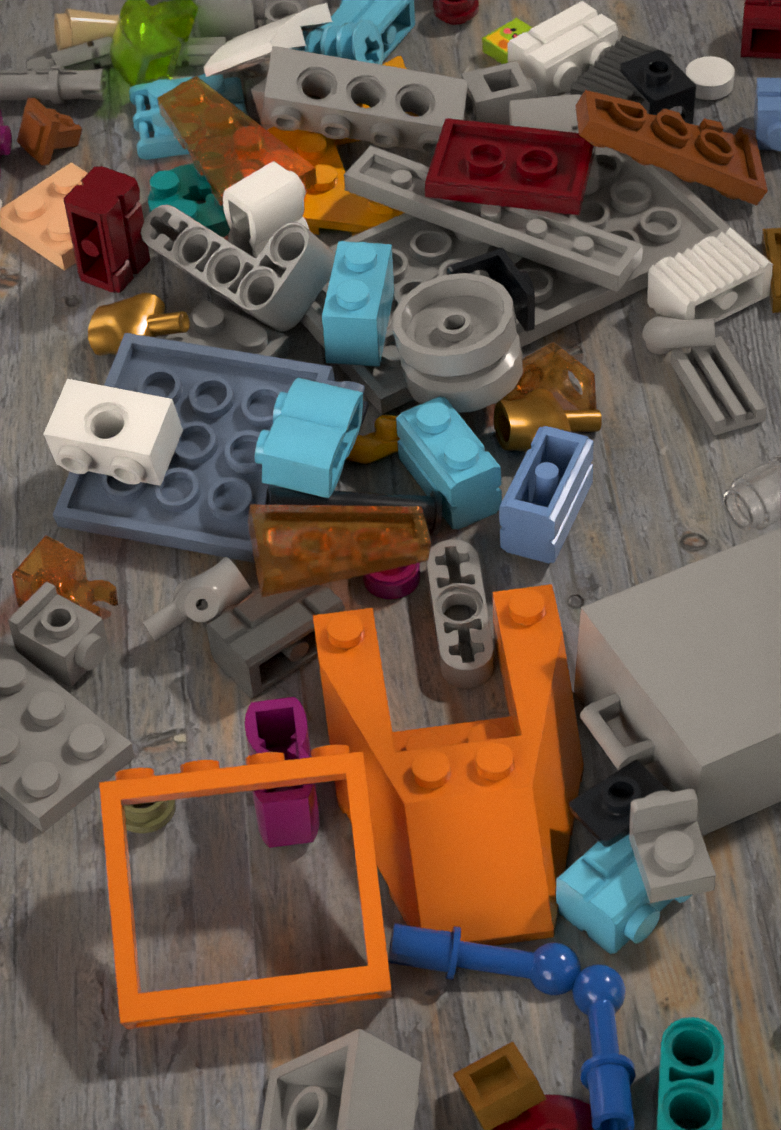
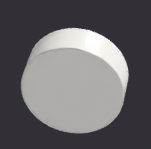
[686,56,735,100]

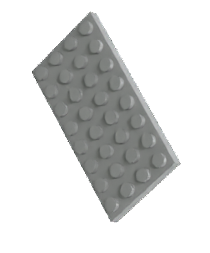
[301,147,731,415]

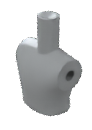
[142,557,252,642]

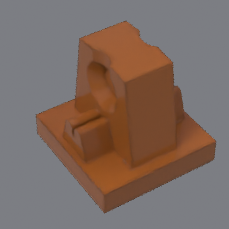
[17,98,82,165]

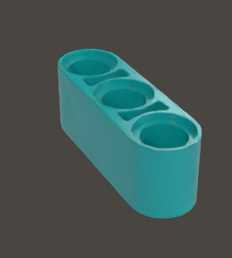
[656,1017,724,1130]

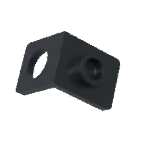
[620,50,696,124]
[447,247,535,332]
[569,759,669,847]

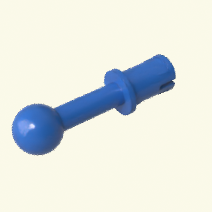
[388,923,581,995]
[572,964,636,1130]

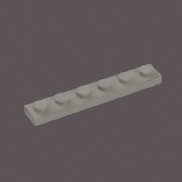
[344,146,643,292]

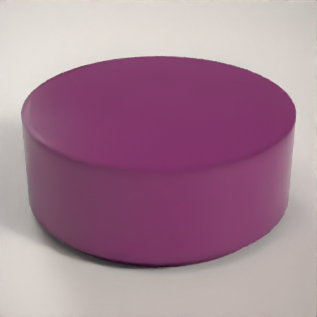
[362,542,420,599]

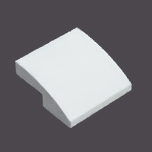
[204,3,332,77]

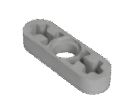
[426,539,494,689]

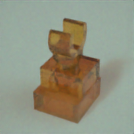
[12,535,118,617]

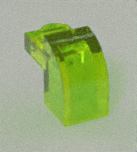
[110,0,199,87]

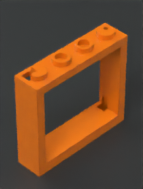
[99,744,392,1029]

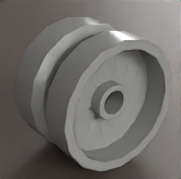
[393,273,523,413]

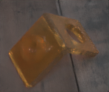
[501,342,597,410]

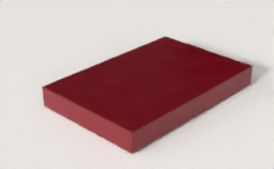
[425,118,596,215]

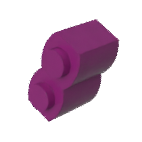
[245,697,319,848]

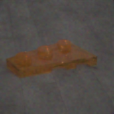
[248,504,431,597]

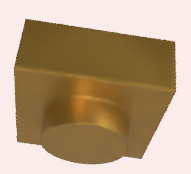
[453,1041,546,1130]

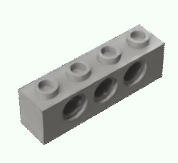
[260,46,468,156]

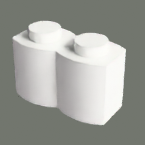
[223,161,309,258]

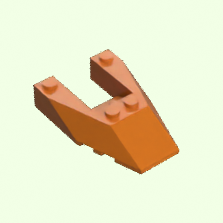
[313,584,584,946]

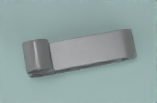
[141,205,335,332]

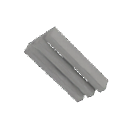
[671,336,767,436]

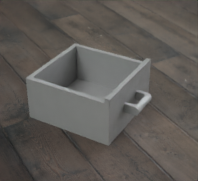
[574,528,781,836]

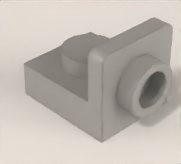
[629,789,716,903]

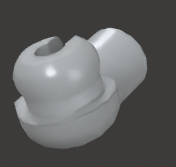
[642,316,716,355]

